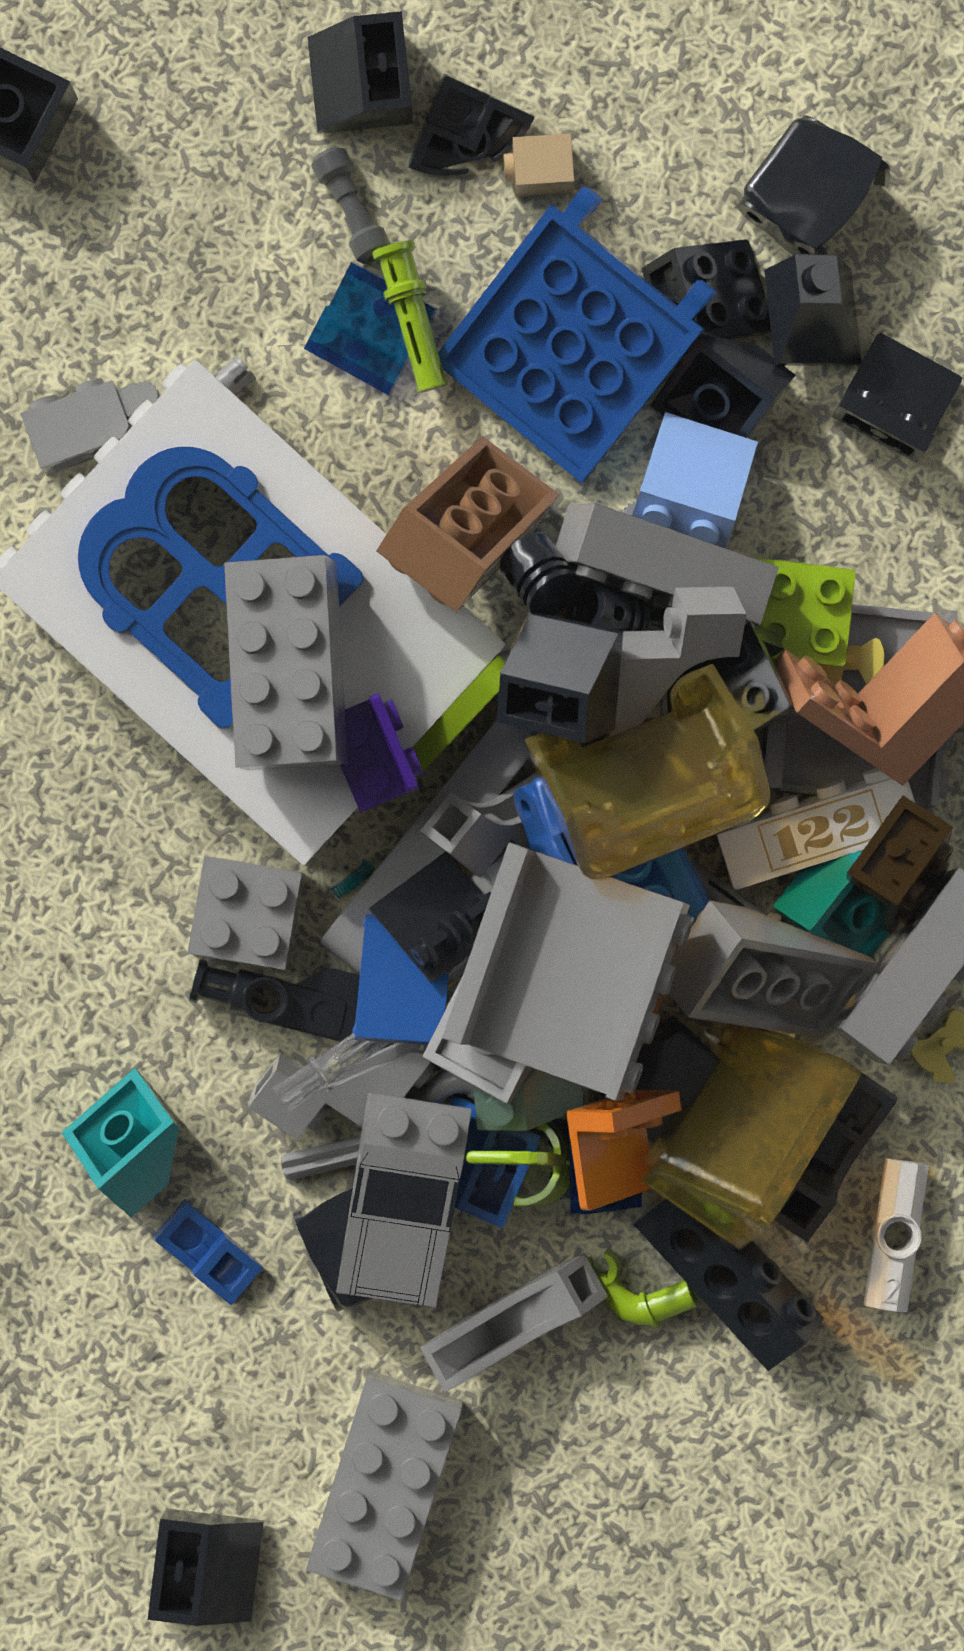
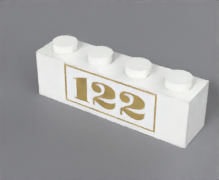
[714,768,915,890]

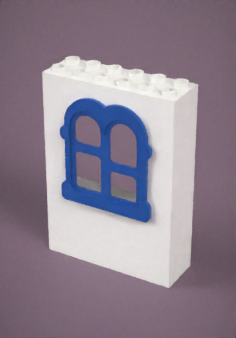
[0,359,506,866]

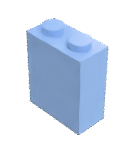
[632,412,758,548]

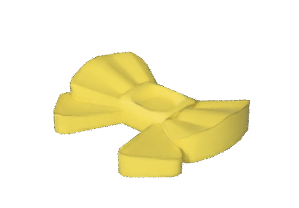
[820,638,885,685]
[910,1009,964,1083]

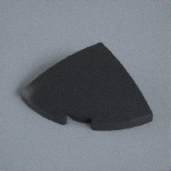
[408,73,535,176]

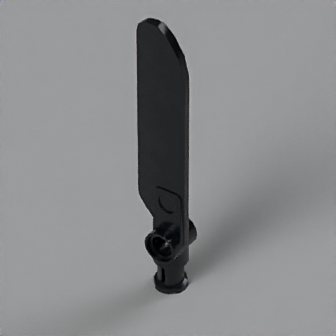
[189,959,449,1068]

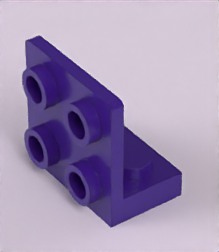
[340,693,424,813]

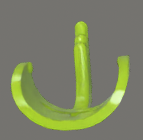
[466,1122,574,1207]

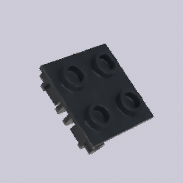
[369,852,491,984]

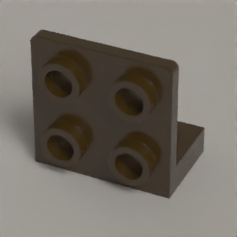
[846,795,954,934]

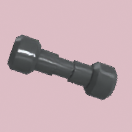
[311,146,391,264]

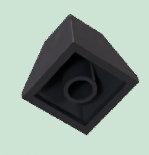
[764,254,862,366]
[650,334,796,438]

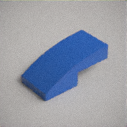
[153,1199,263,1305]

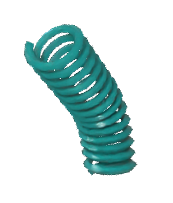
[330,860,375,899]

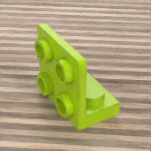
[757,558,856,667]

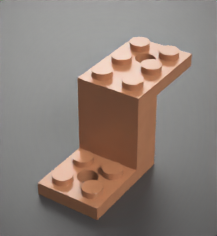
[773,613,964,786]

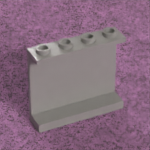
[442,843,694,1101]

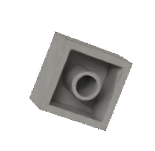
[187,856,305,970]

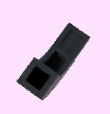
[766,1069,897,1243]

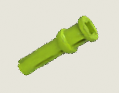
[372,240,448,393]

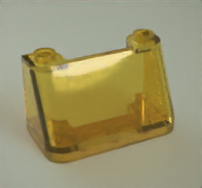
[524,664,770,879]
[641,1024,861,1249]

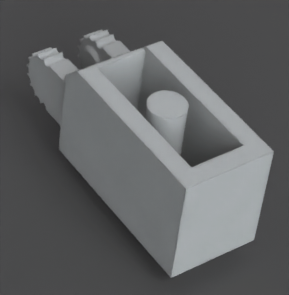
[20,378,160,476]

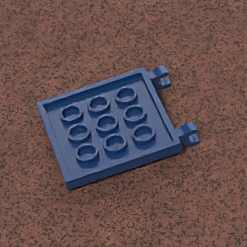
[438,186,717,483]

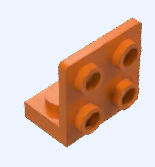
[566,1090,681,1211]

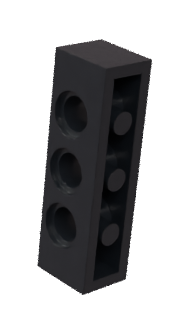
[633,1172,824,1371]

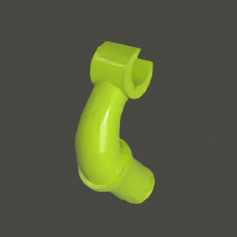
[588,1248,699,1329]

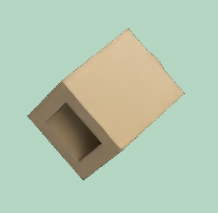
[503,133,574,197]

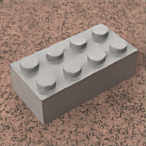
[556,503,779,624]
[224,555,348,771]
[831,868,964,1065]
[306,1370,462,1601]

